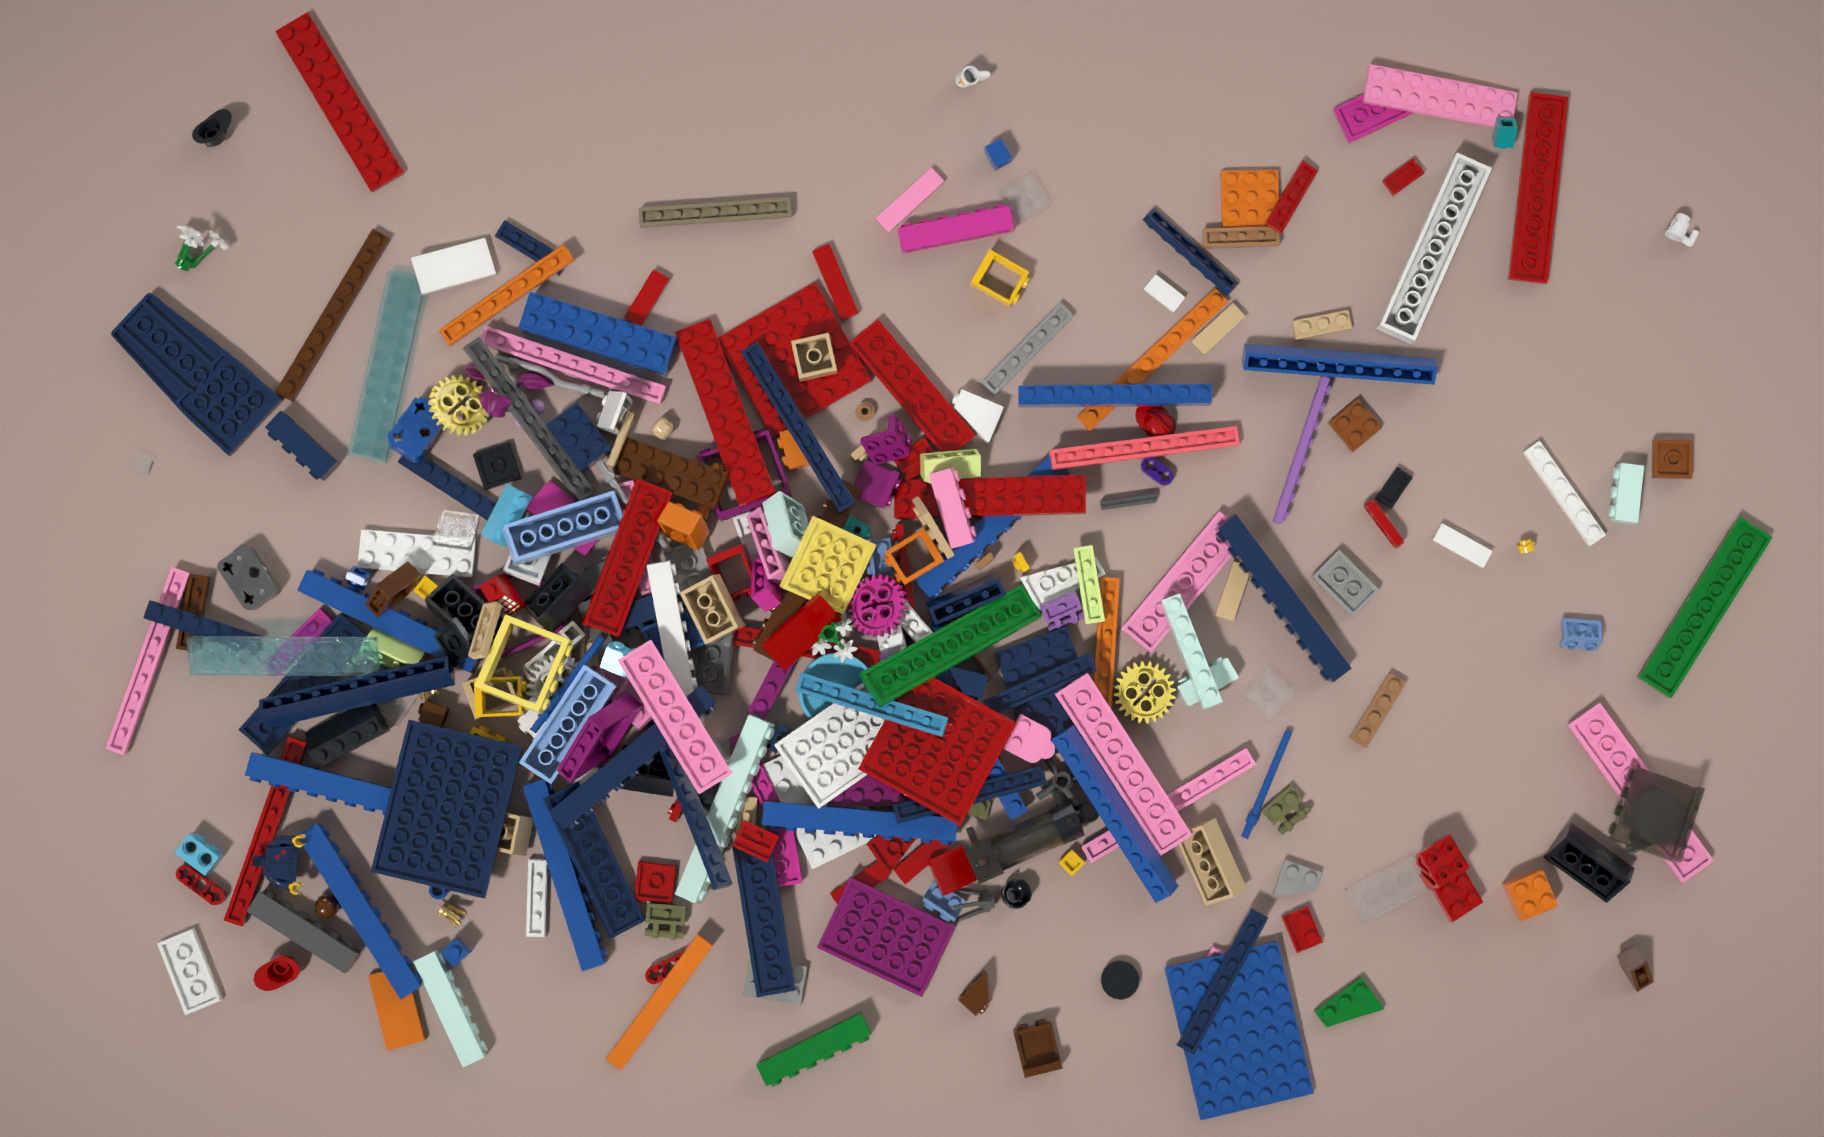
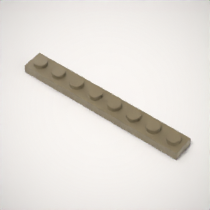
[638,197,792,228]

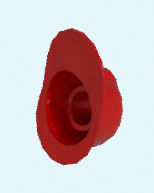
[1135,406,1176,437]
[253,954,300,991]

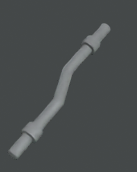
[495,354,605,398]
[596,459,673,554]

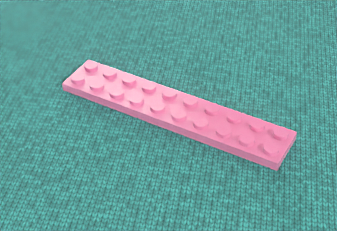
[1055,673,1192,856]
[1567,703,1714,883]

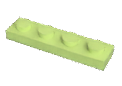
[1073,545,1105,624]

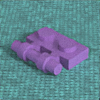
[1039,590,1084,632]

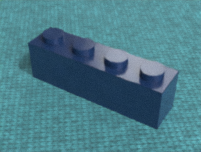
[265,410,340,481]
[925,573,1006,626]
[619,594,685,637]

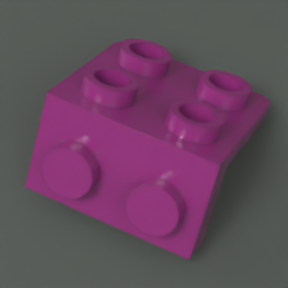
[860,414,912,465]
[854,461,902,510]

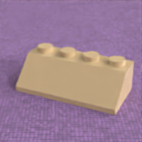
[1179,818,1247,906]

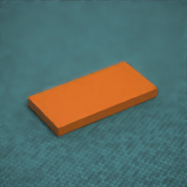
[368,971,426,1051]

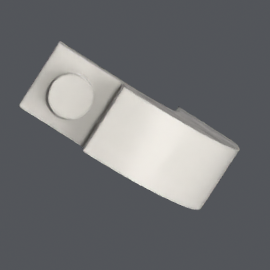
[523,621,585,677]

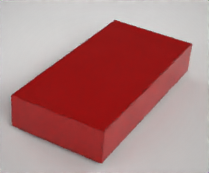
[1382,158,1424,196]

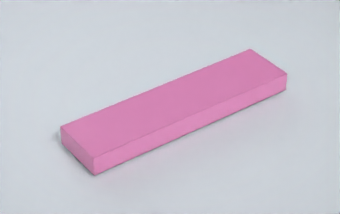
[876,167,944,233]

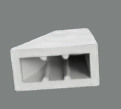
[952,389,1004,444]

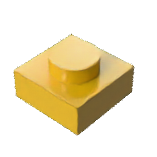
[1012,552,1030,573]
[413,576,438,600]
[1058,849,1085,876]

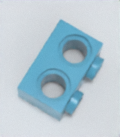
[174,833,224,876]

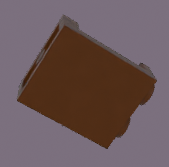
[1013,1019,1063,1078]

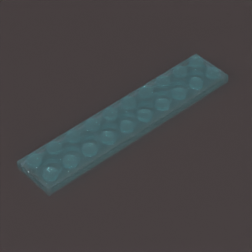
[347,269,423,463]
[186,636,380,676]

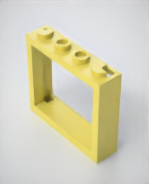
[474,614,573,714]

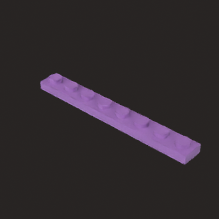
[1272,376,1331,524]

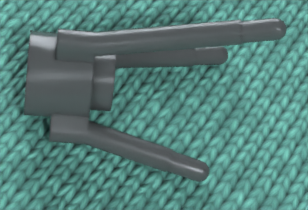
[952,889,995,922]

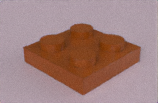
[1328,399,1382,452]
[1652,439,1693,479]

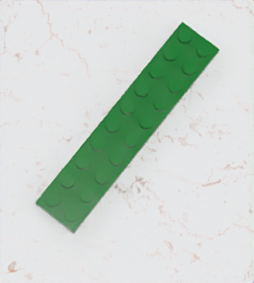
[1637,517,1773,698]
[859,584,1042,708]

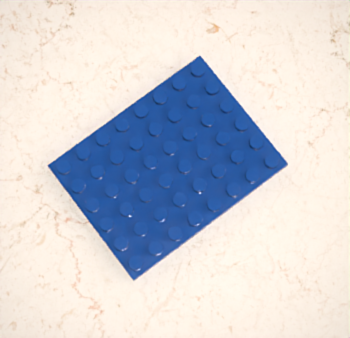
[1164,941,1314,1120]

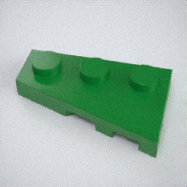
[1314,977,1384,1027]

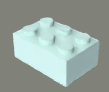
[762,491,809,558]

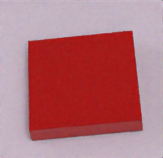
[927,845,977,896]
[634,861,677,904]

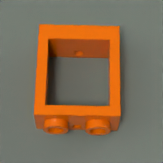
[884,528,944,586]

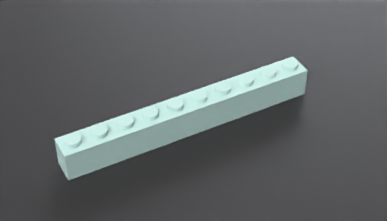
[675,715,775,904]

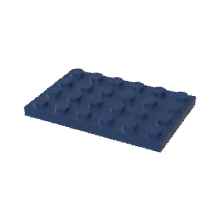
[995,626,1078,754]

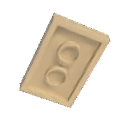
[912,496,954,559]

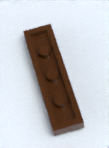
[176,573,211,652]

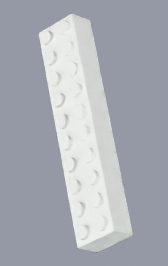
[1376,153,1492,344]

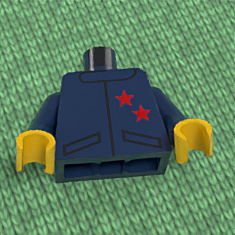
[252,834,306,895]

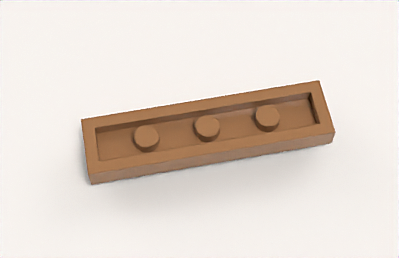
[1202,226,1280,249]
[1349,673,1406,748]

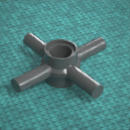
[1036,758,1081,809]

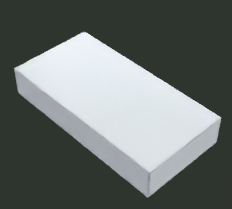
[1143,274,1185,313]

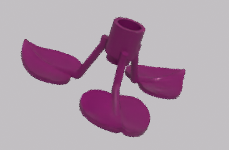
[465,363,554,418]

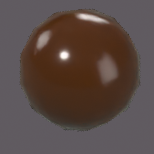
[314,894,339,919]

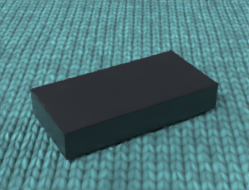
[1375,467,1413,509]

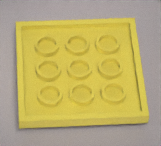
[780,516,876,615]

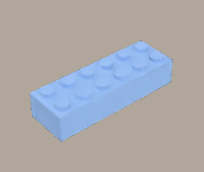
[502,491,622,566]
[519,665,619,784]

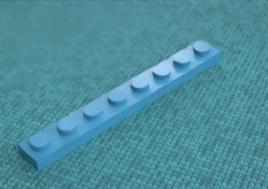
[795,673,949,737]

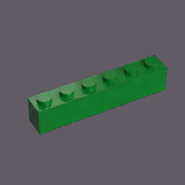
[756,1011,872,1087]

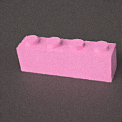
[929,467,977,549]
[746,506,791,585]

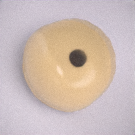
[652,417,673,440]

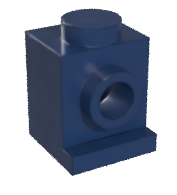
[767,723,792,754]

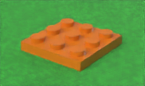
[1220,170,1279,228]

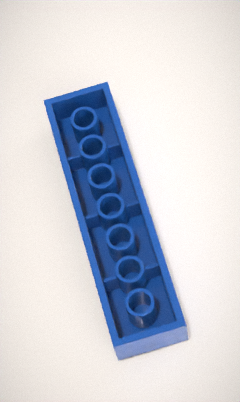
[518,292,678,377]

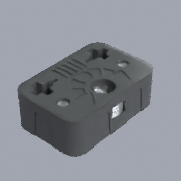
[217,546,281,610]

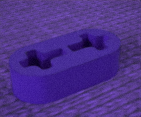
[1140,457,1174,486]

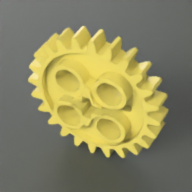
[428,375,490,436]
[1113,661,1176,724]

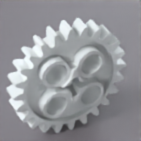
[526,653,579,715]

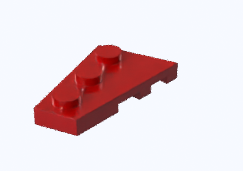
[867,835,917,876]

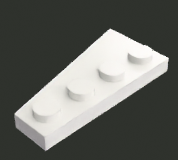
[1020,557,1105,610]

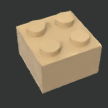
[791,333,838,382]

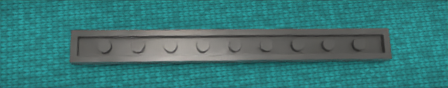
[462,337,595,502]

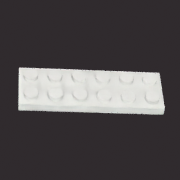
[357,530,477,578]

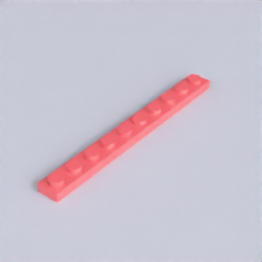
[1049,426,1240,470]

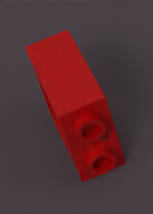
[706,544,752,602]

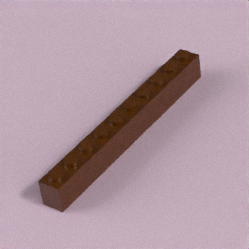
[752,479,862,661]

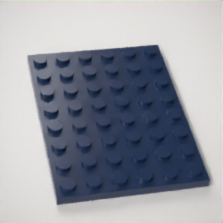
[371,720,523,899]

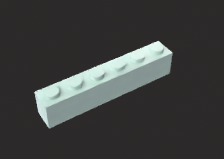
[1161,593,1223,711]
[413,950,488,1067]

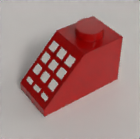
[480,574,525,616]

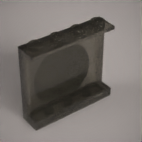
[1608,764,1705,863]

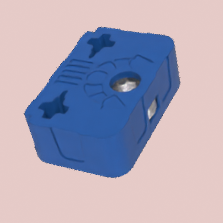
[387,397,444,463]

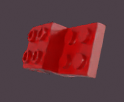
[1415,834,1483,922]

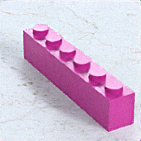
[897,204,1014,254]

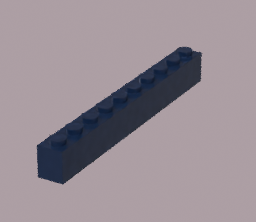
[1215,514,1352,682]
[259,656,455,729]
[549,685,716,830]

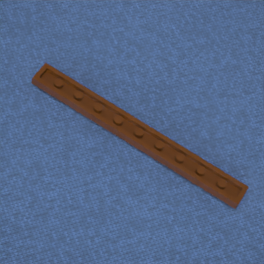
[275,229,390,402]

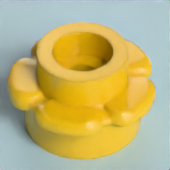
[1516,538,1535,553]

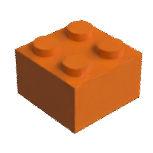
[657,502,710,551]
[1502,869,1558,921]

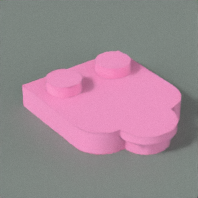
[1003,714,1055,763]

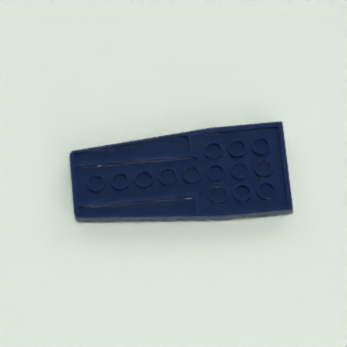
[111,293,282,456]

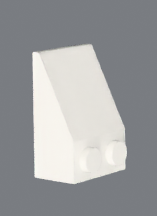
[595,391,633,436]

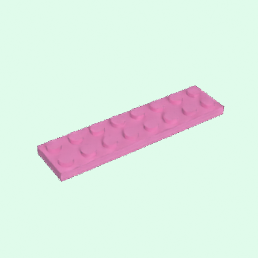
[1362,64,1518,128]
[1121,511,1231,653]
[618,640,733,794]

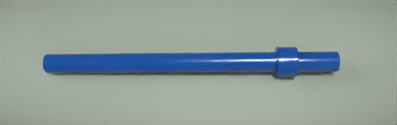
[530,635,605,734]
[1241,730,1292,839]

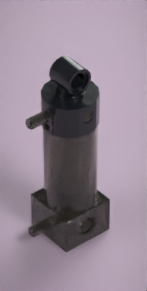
[963,789,1099,884]

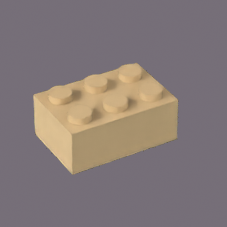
[680,574,745,645]

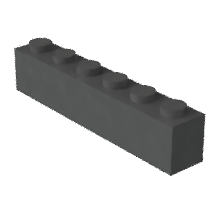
[247,890,361,974]

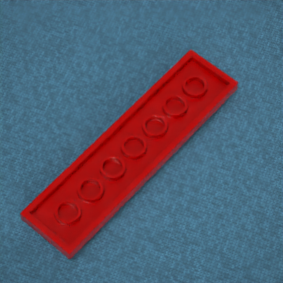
[849,319,976,452]
[582,479,673,637]

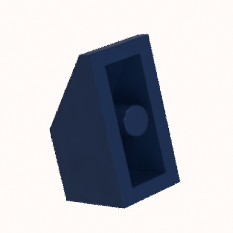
[949,667,988,701]

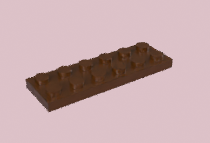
[614,437,730,510]

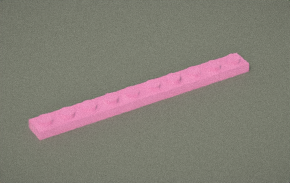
[481,326,666,405]
[105,567,190,755]
[1081,748,1256,863]

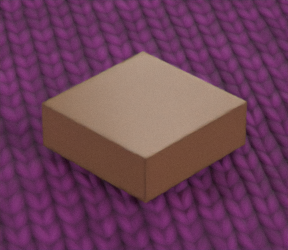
[975,553,994,571]

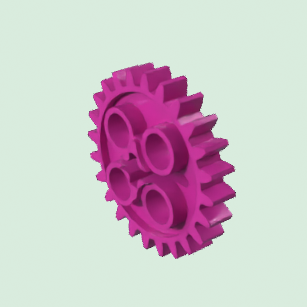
[848,574,909,637]

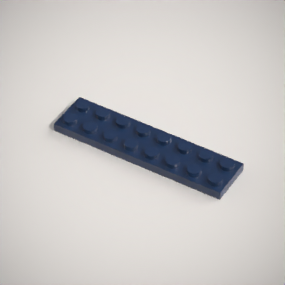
[238,613,368,755]
[543,781,646,939]
[732,842,796,997]

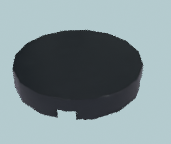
[1100,960,1139,1000]

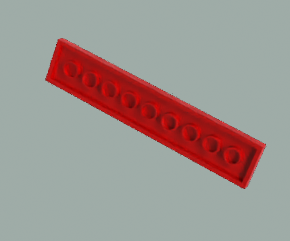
[275,12,405,193]
[1508,92,1568,285]
[675,319,776,507]
[894,475,1086,519]

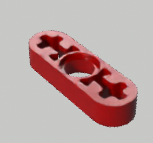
[1363,499,1404,549]
[176,865,227,905]
[645,952,683,984]

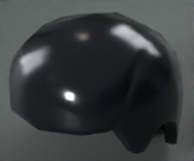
[1001,879,1032,909]

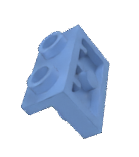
[867,538,895,577]
[1559,618,1603,651]
[922,880,967,922]

